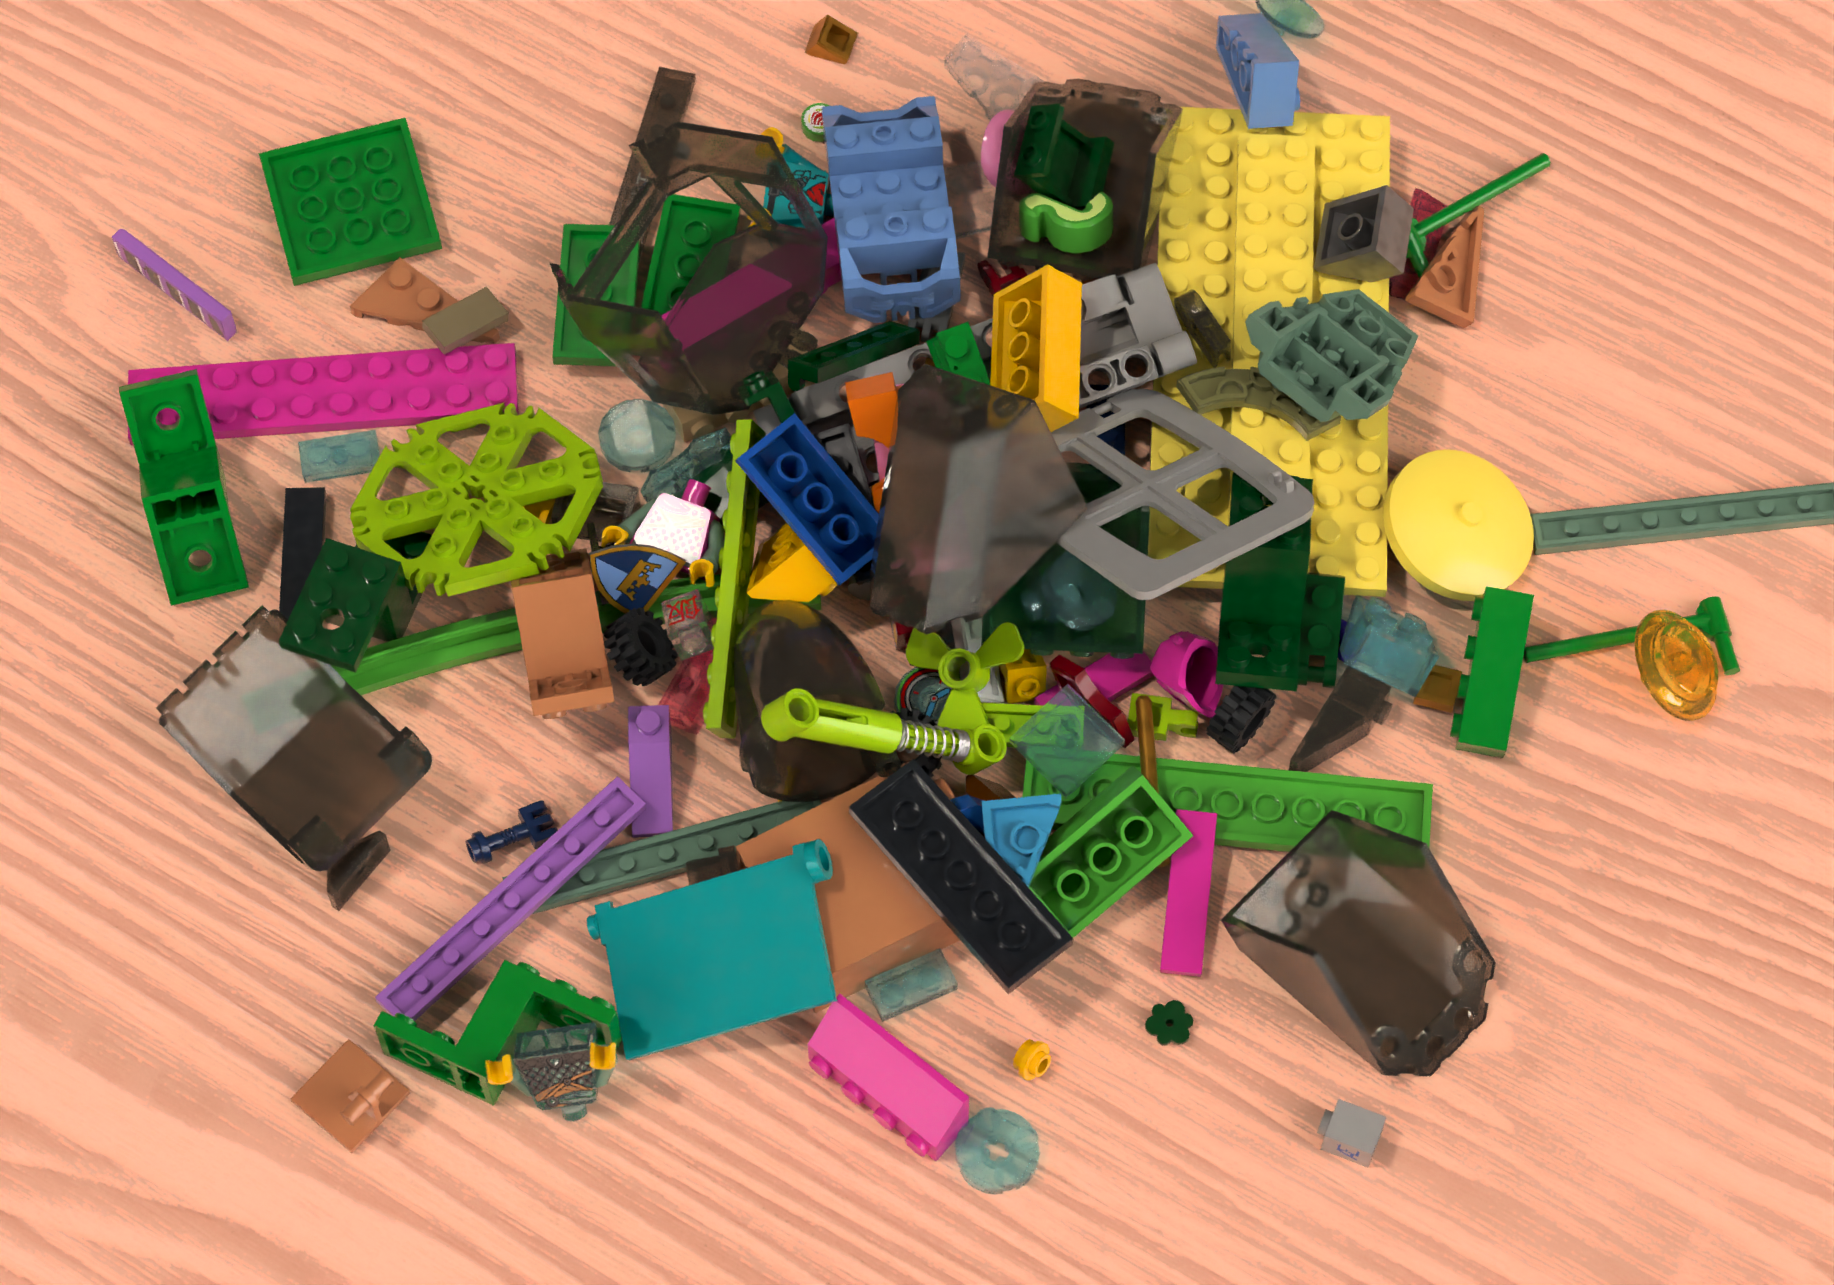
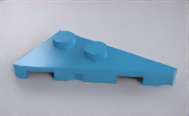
[981,794,1062,888]

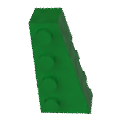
[1450,586,1534,758]

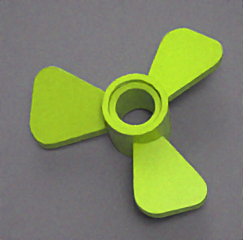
[906,622,1024,731]

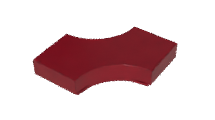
[1049,654,1135,748]

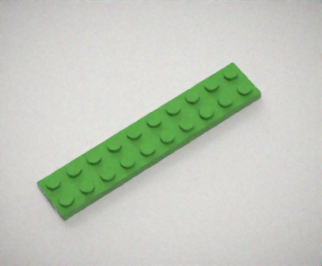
[1022,746,1433,865]

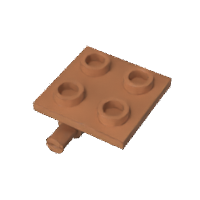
[290,1039,410,1154]

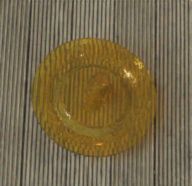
[1635,609,1719,721]

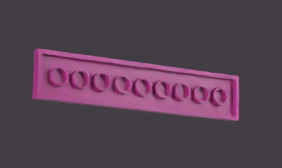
[128,343,519,445]

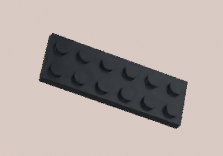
[849,759,1074,994]

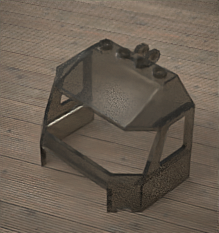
[550,122,828,415]

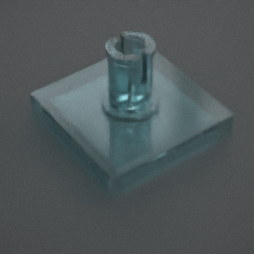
[1010,684,1125,798]

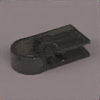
[1174,289,1231,368]

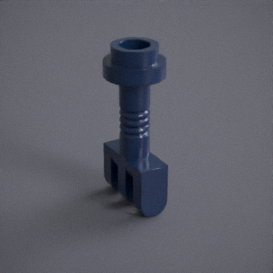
[465,801,558,864]

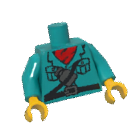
[747,127,834,246]

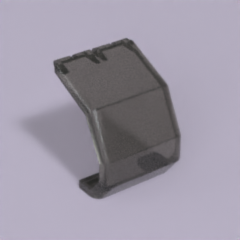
[156,605,432,871]

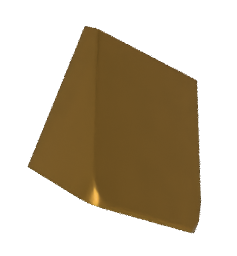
[805,14,858,64]

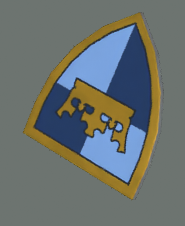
[589,544,686,614]

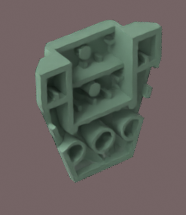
[1245,289,1418,422]

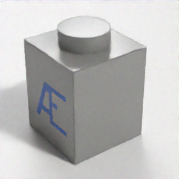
[1317,1099,1386,1168]

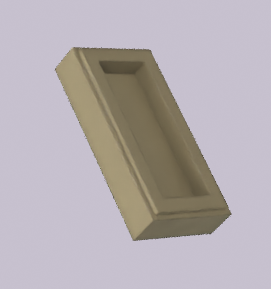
[422,287,508,355]

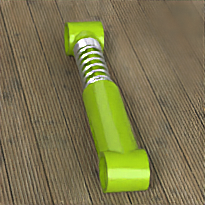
[761,688,1007,775]

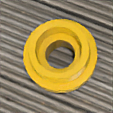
[1013,1039,1051,1081]

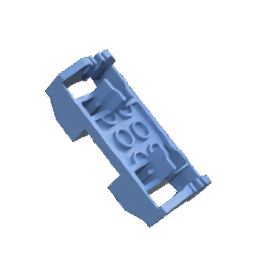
[822,96,961,323]

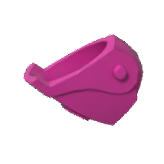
[1150,631,1223,718]

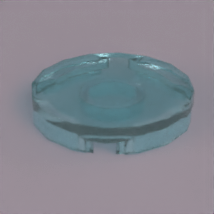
[598,399,676,473]

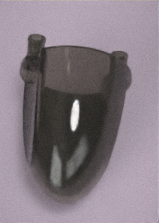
[734,600,902,802]

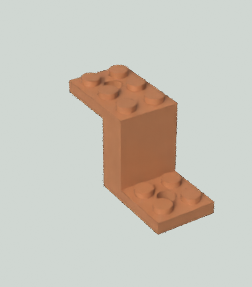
[511,548,615,719]

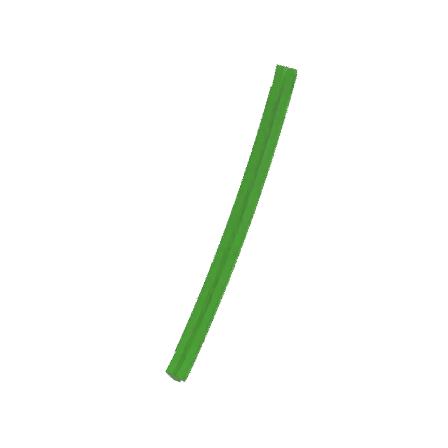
[240,574,821,734]

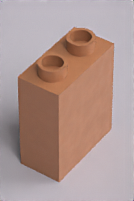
[736,760,960,1013]

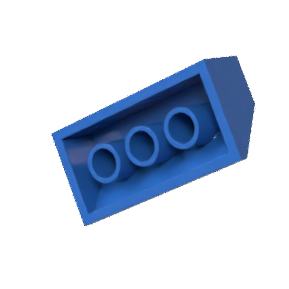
[735,413,898,586]

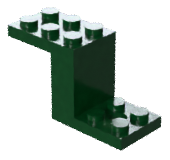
[1215,472,1313,691]
[278,532,432,673]

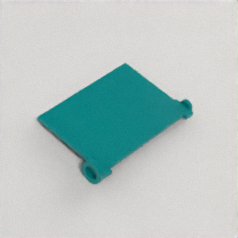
[587,839,837,1060]

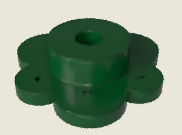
[1145,1000,1193,1046]

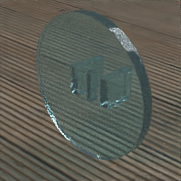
[1256,0,1325,39]

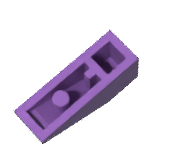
[628,705,673,838]

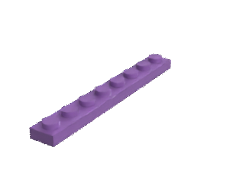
[375,776,646,1021]

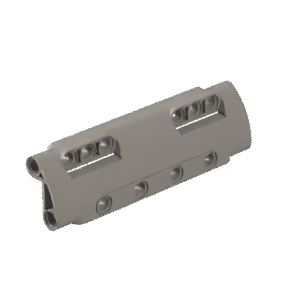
[753,263,1197,486]

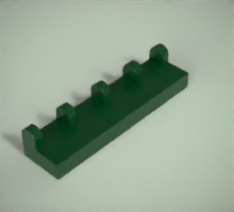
[788,321,920,391]

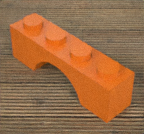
[845,372,934,537]

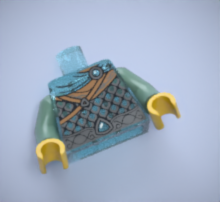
[485,1022,618,1121]

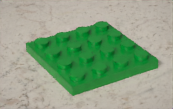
[259,117,442,286]

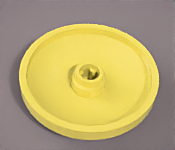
[1383,449,1534,601]

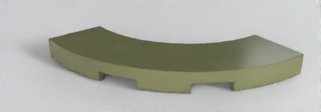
[1176,367,1341,441]

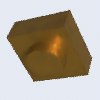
[1413,662,1462,713]

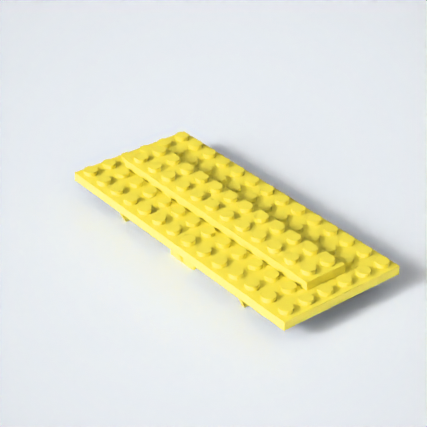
[1147,106,1390,597]

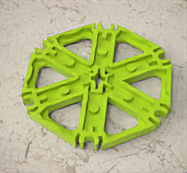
[350,403,603,597]

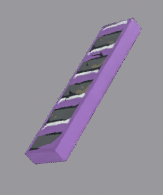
[112,228,237,341]

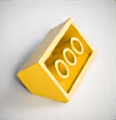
[989,264,1082,432]

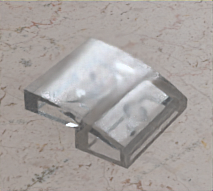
[944,160,1009,239]

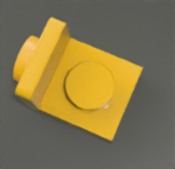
[999,640,1047,703]

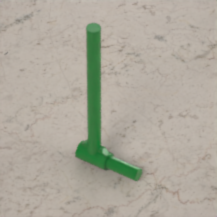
[1406,153,1551,278]
[1524,596,1740,675]

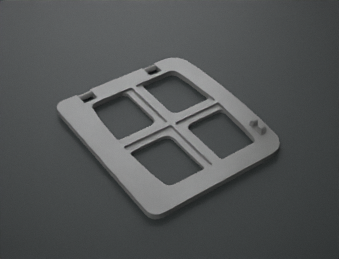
[968,389,1315,600]

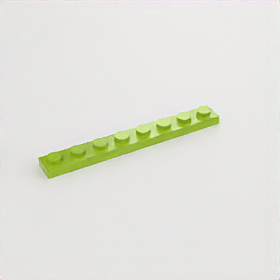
[703,419,766,738]

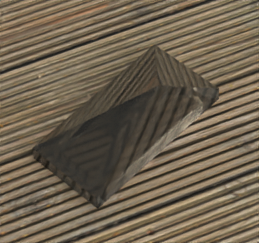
[327,830,391,912]

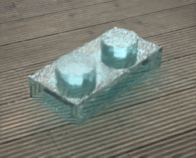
[298,429,380,483]
[865,948,958,1022]

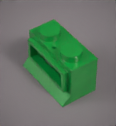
[926,322,990,414]

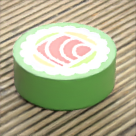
[801,103,830,142]

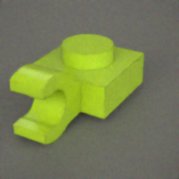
[1127,693,1198,741]

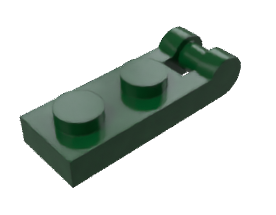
[1298,573,1345,688]

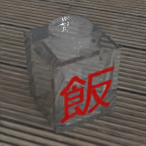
[661,589,714,661]

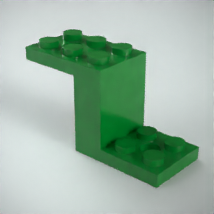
[119,369,249,606]
[374,960,622,1106]

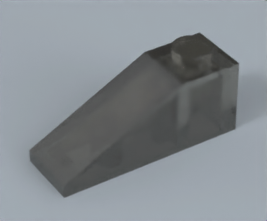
[1289,665,1393,772]

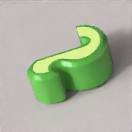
[1019,191,1113,254]

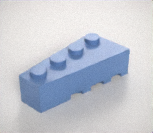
[1216,13,1300,129]

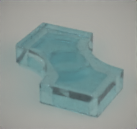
[640,427,731,502]

